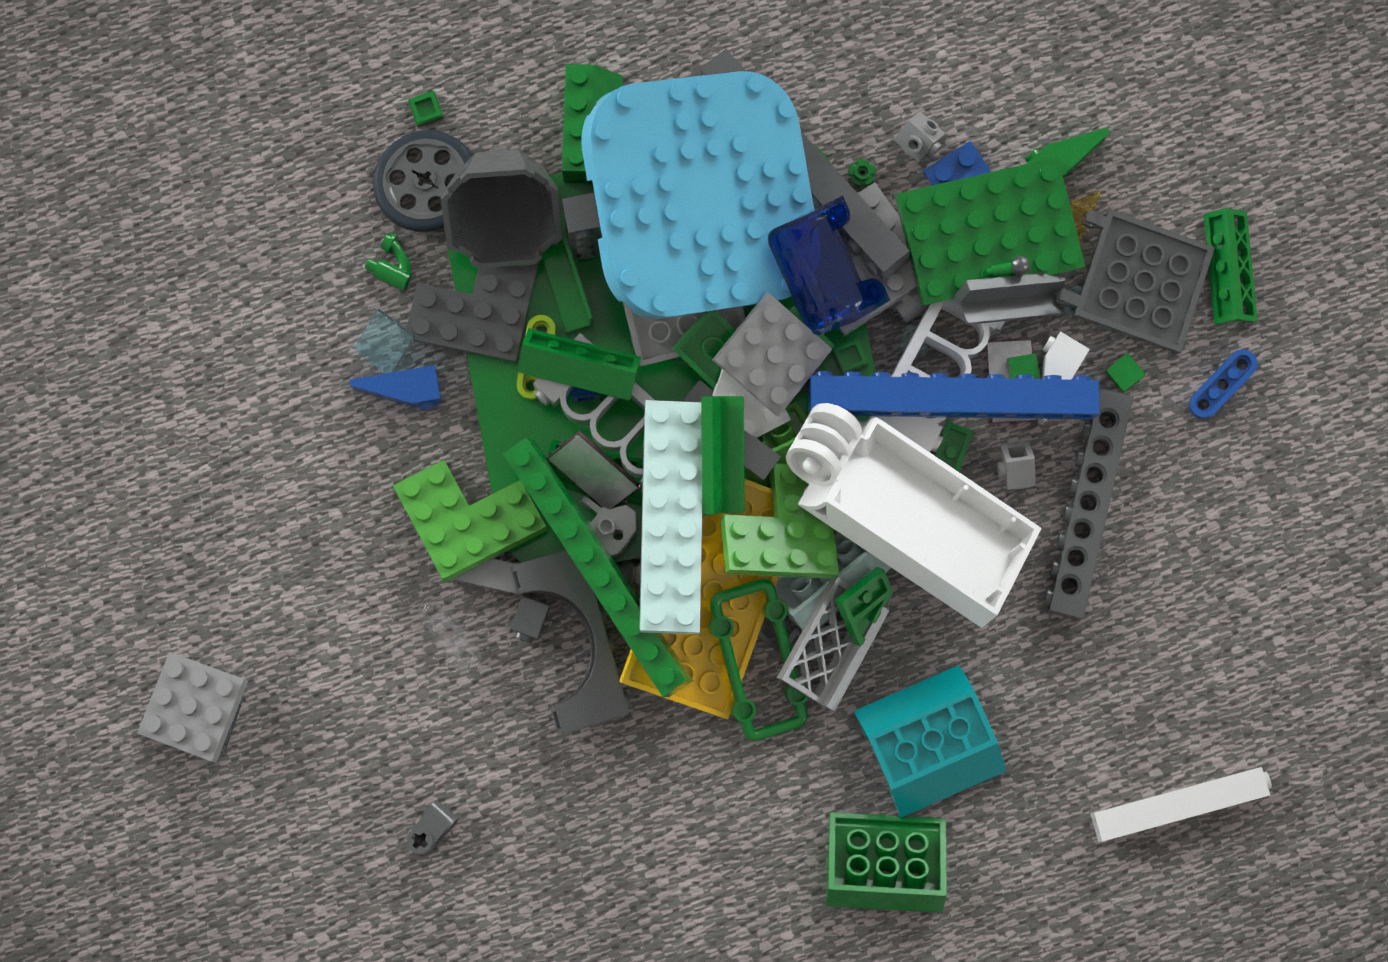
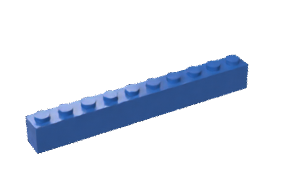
[808,371,1099,420]

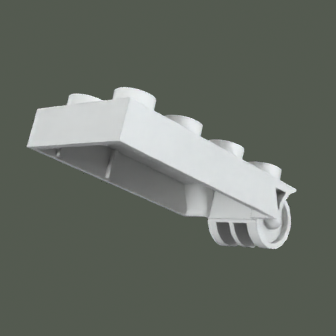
[786,403,1041,628]

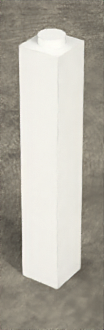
[1090,767,1272,842]

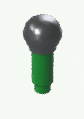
[986,256,1030,277]

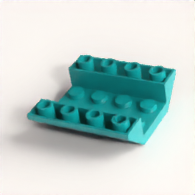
[853,665,1007,818]

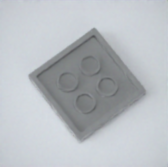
[712,293,832,416]
[137,652,248,763]

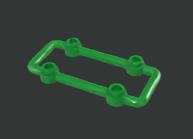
[708,578,809,741]

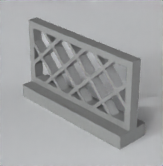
[777,577,890,712]

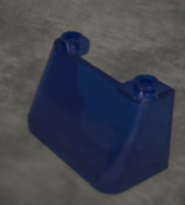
[768,195,890,335]

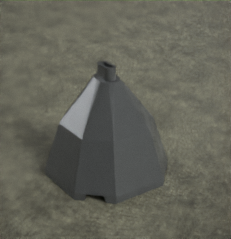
[441,148,562,268]

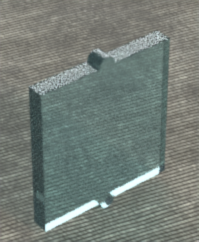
[353,309,415,374]

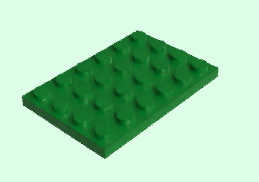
[894,157,1085,306]

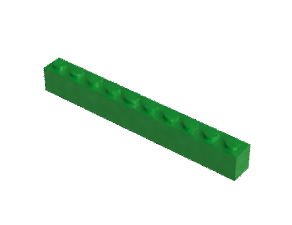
[503,437,693,697]

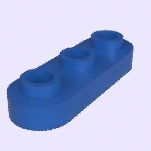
[1188,349,1257,419]

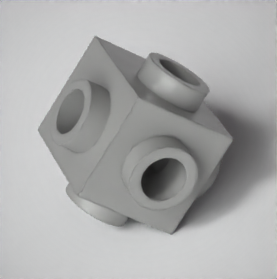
[894,112,945,162]

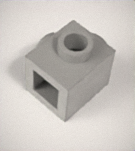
[997,442,1036,490]

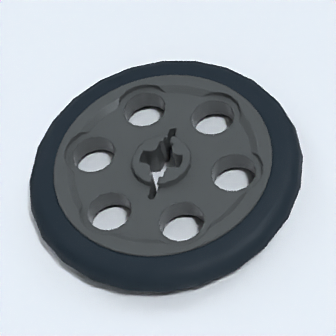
[373,130,473,232]

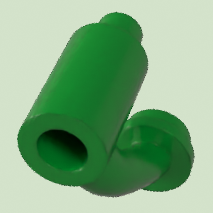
[365,233,412,292]

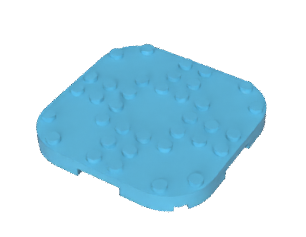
[582,71,820,319]

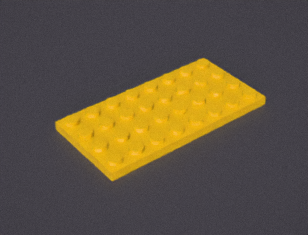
[619,479,779,719]

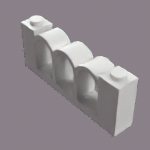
[867,299,1005,452]

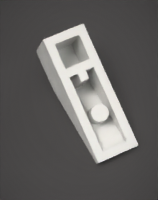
[1038,331,1090,425]

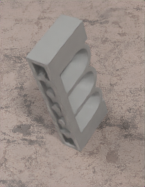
[533,333,656,493]

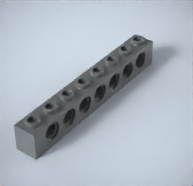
[1043,389,1134,621]

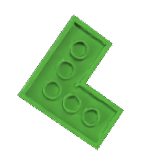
[393,460,547,583]
[720,463,839,578]

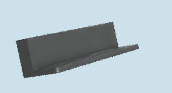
[954,273,1066,325]

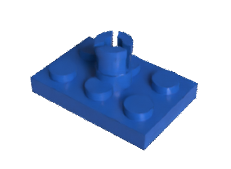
[923,141,991,186]

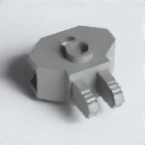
[581,496,637,558]

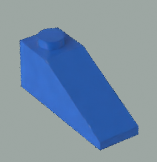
[350,365,442,411]

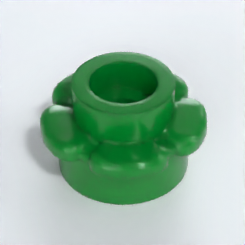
[848,159,876,186]

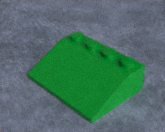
[826,812,947,913]

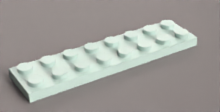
[639,400,702,635]

